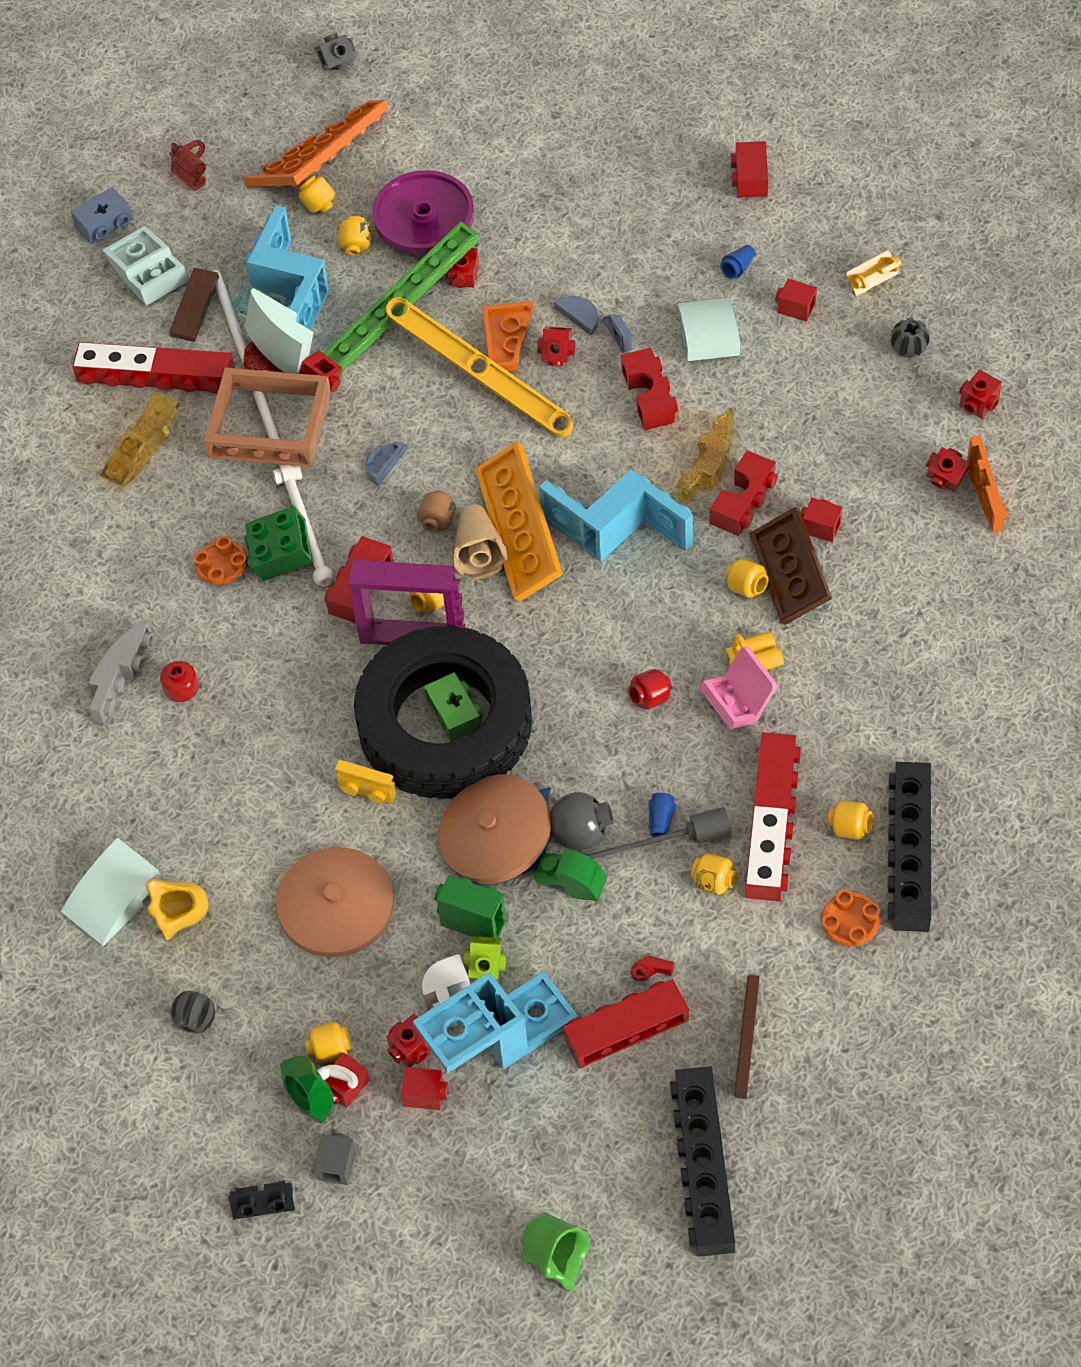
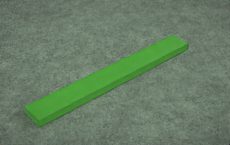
[323,221,481,373]

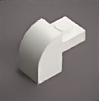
[422,954,470,1028]

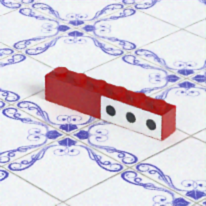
[72,342,235,394]
[745,732,801,901]

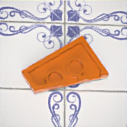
[482,301,534,372]
[967,435,1008,532]

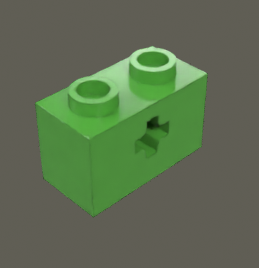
[424,672,483,743]

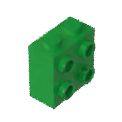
[244,506,313,580]
[434,875,506,938]

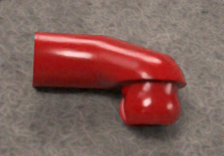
[631,956,675,981]

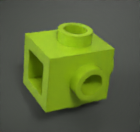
[463,936,507,981]

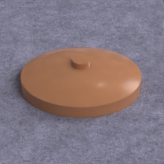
[438,774,551,884]
[276,847,394,957]

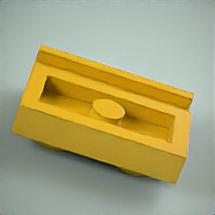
[335,759,396,804]

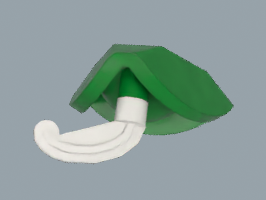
[280,1056,358,1123]

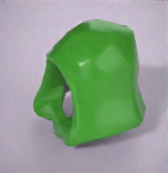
[521,1212,590,1291]

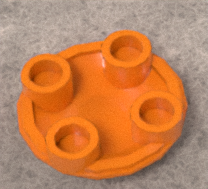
[193,536,248,585]
[821,889,881,947]

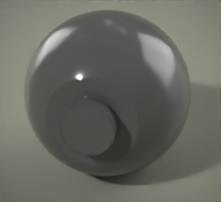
[550,792,614,850]

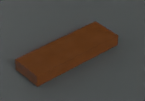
[169,268,219,342]

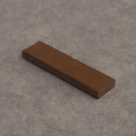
[735,975,760,1099]

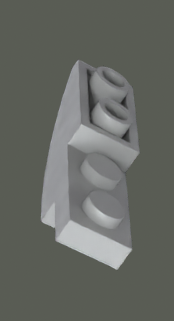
[88,620,154,725]

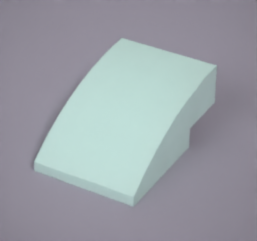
[102,226,189,306]
[244,288,314,374]
[677,298,740,361]
[61,838,162,947]

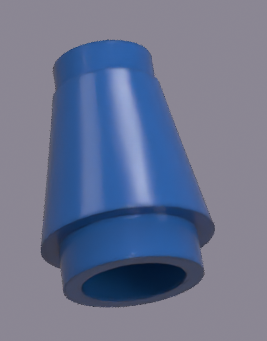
[720,245,756,279]
[648,793,677,837]

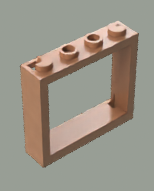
[204,368,331,467]

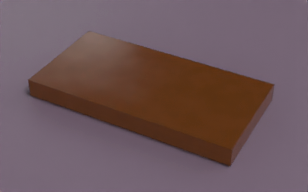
[749,507,832,625]

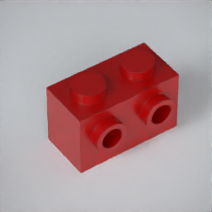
[730,141,768,198]

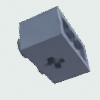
[71,186,133,244]

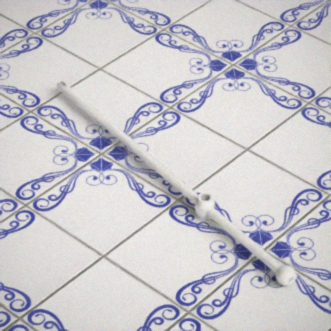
[213,270,334,587]

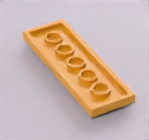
[475,441,563,602]

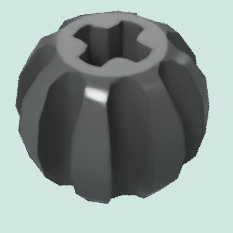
[890,318,930,358]
[170,991,215,1034]

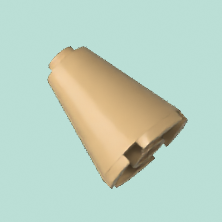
[453,505,508,579]

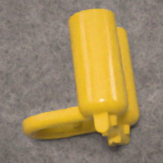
[725,631,784,670]

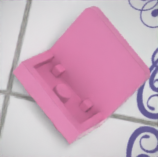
[699,647,777,730]

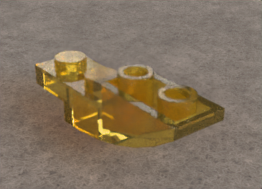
[100,391,180,487]
[677,408,734,505]

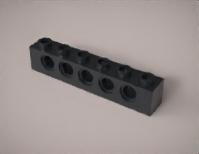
[887,762,931,932]
[670,1066,735,1257]

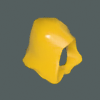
[146,879,209,941]

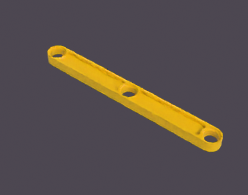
[386,297,573,437]

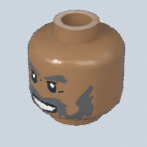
[417,490,456,532]

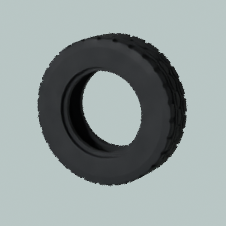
[354,626,532,799]

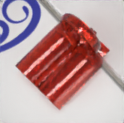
[169,140,206,191]

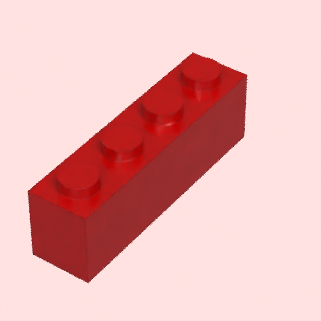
[563,979,689,1069]

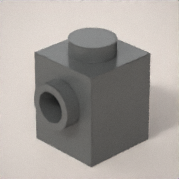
[314,1133,356,1185]

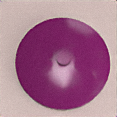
[372,170,474,255]

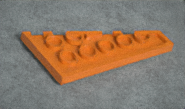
[243,100,389,188]

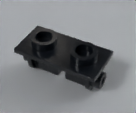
[228,1180,295,1220]

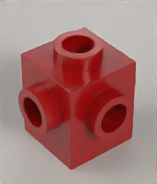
[537,326,576,366]
[959,370,1002,419]
[925,447,970,492]
[386,1013,431,1067]

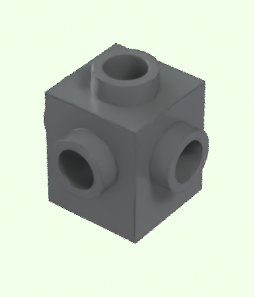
[314,32,355,70]

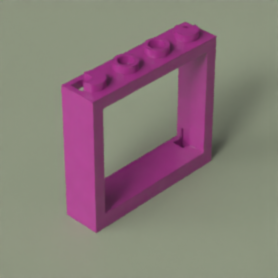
[349,560,466,645]

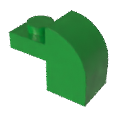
[534,849,607,901]

